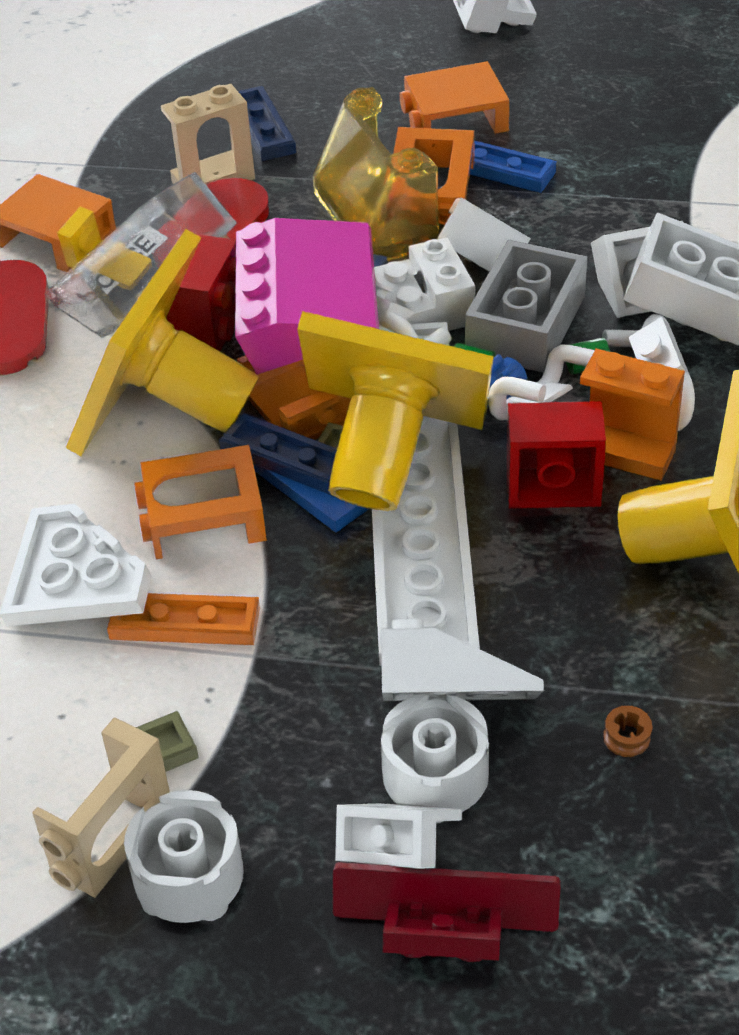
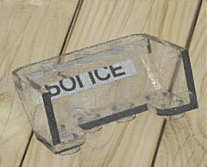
[45,172,237,338]

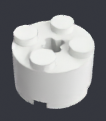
[381,693,489,824]
[124,790,244,923]

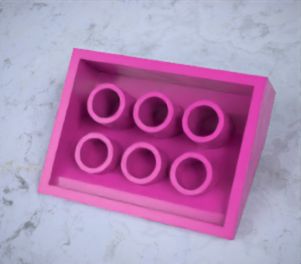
[235,218,379,375]

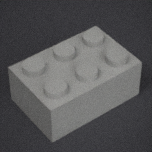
[465,240,587,373]

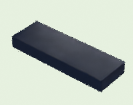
[238,86,297,161]
[219,413,337,497]

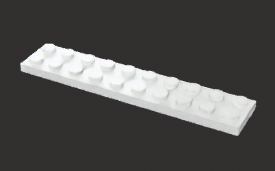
[372,322,480,666]

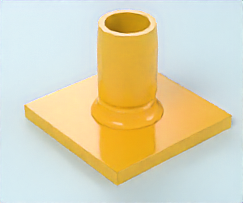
[66,229,259,456]
[297,311,494,511]
[618,370,739,573]

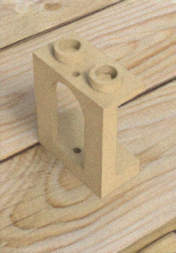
[161,84,255,201]
[32,717,170,898]

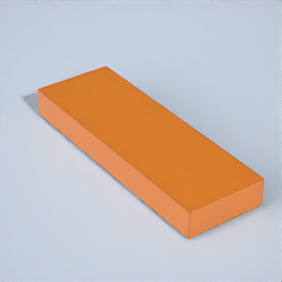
[107,593,260,645]

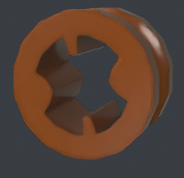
[603,706,653,757]

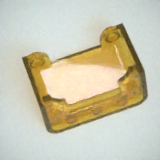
[312,86,439,261]

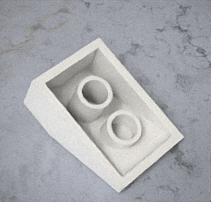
[381,619,544,701]

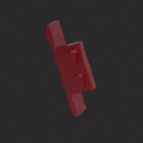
[333,862,561,962]

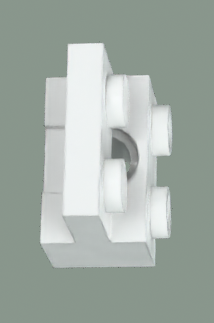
[453,0,537,33]
[374,237,475,331]

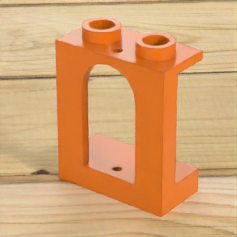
[386,127,475,225]
[134,445,267,560]

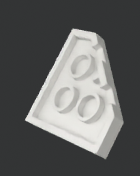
[0,504,152,627]

